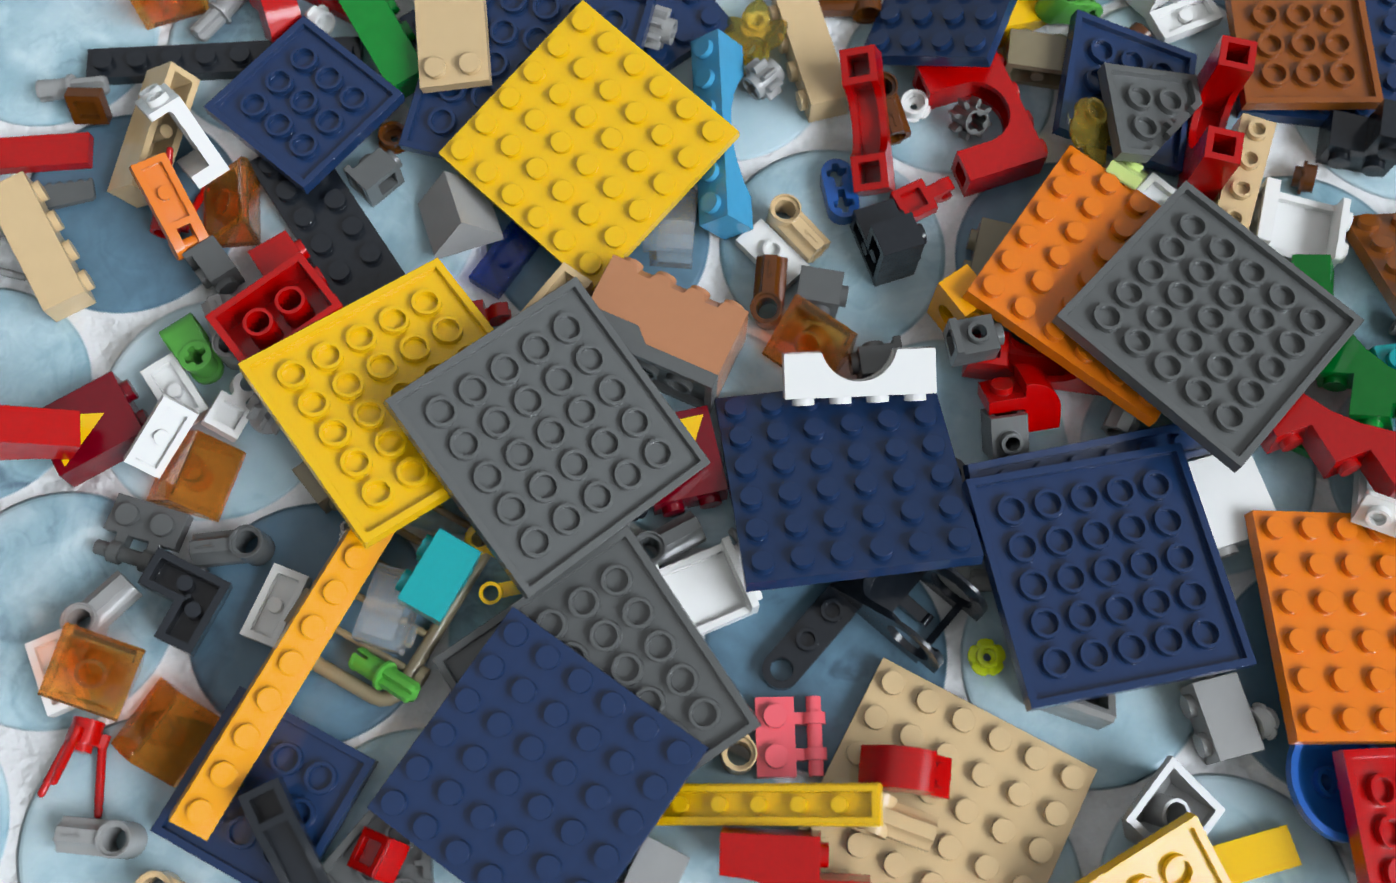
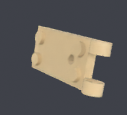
[414,0,492,93]

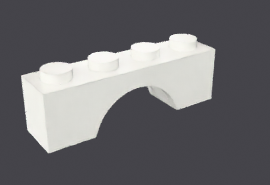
[781,346,937,406]

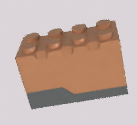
[591,254,749,413]

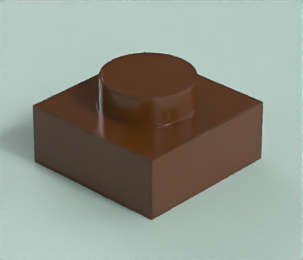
[64,87,113,125]

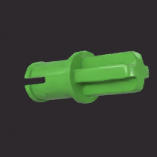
[348,647,421,703]

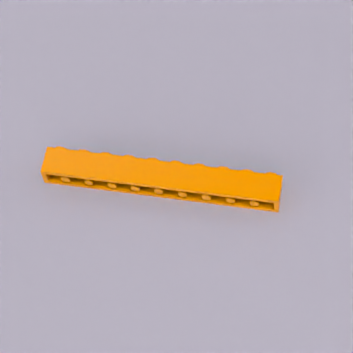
[169,526,395,841]

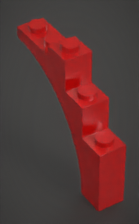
[1261,393,1396,499]
[0,405,81,461]
[719,826,871,883]

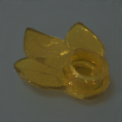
[725,0,788,66]
[1069,97,1111,166]

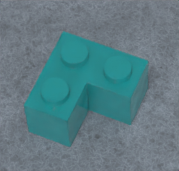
[394,528,481,626]

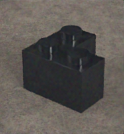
[1315,99,1396,178]
[850,199,927,287]
[138,547,233,657]

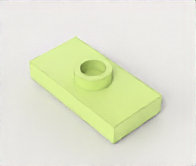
[1105,159,1149,190]

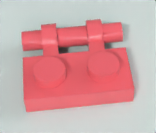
[754,696,828,779]

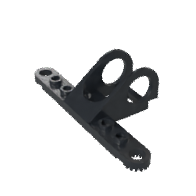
[762,458,988,691]

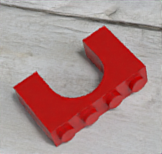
[1177,35,1258,201]
[912,51,1048,197]

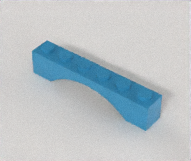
[691,29,753,240]

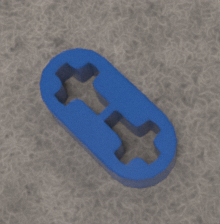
[820,159,859,225]

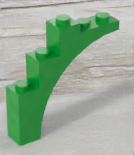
[1291,254,1396,431]

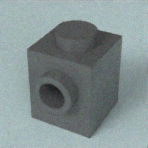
[793,265,849,320]
[980,408,1029,460]

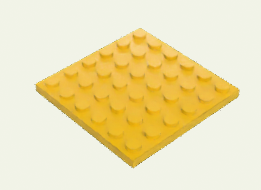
[438,0,740,291]
[238,257,494,549]

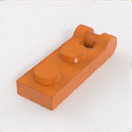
[129,152,209,261]

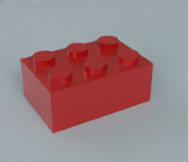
[205,252,344,362]

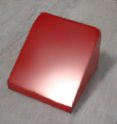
[347,826,410,883]

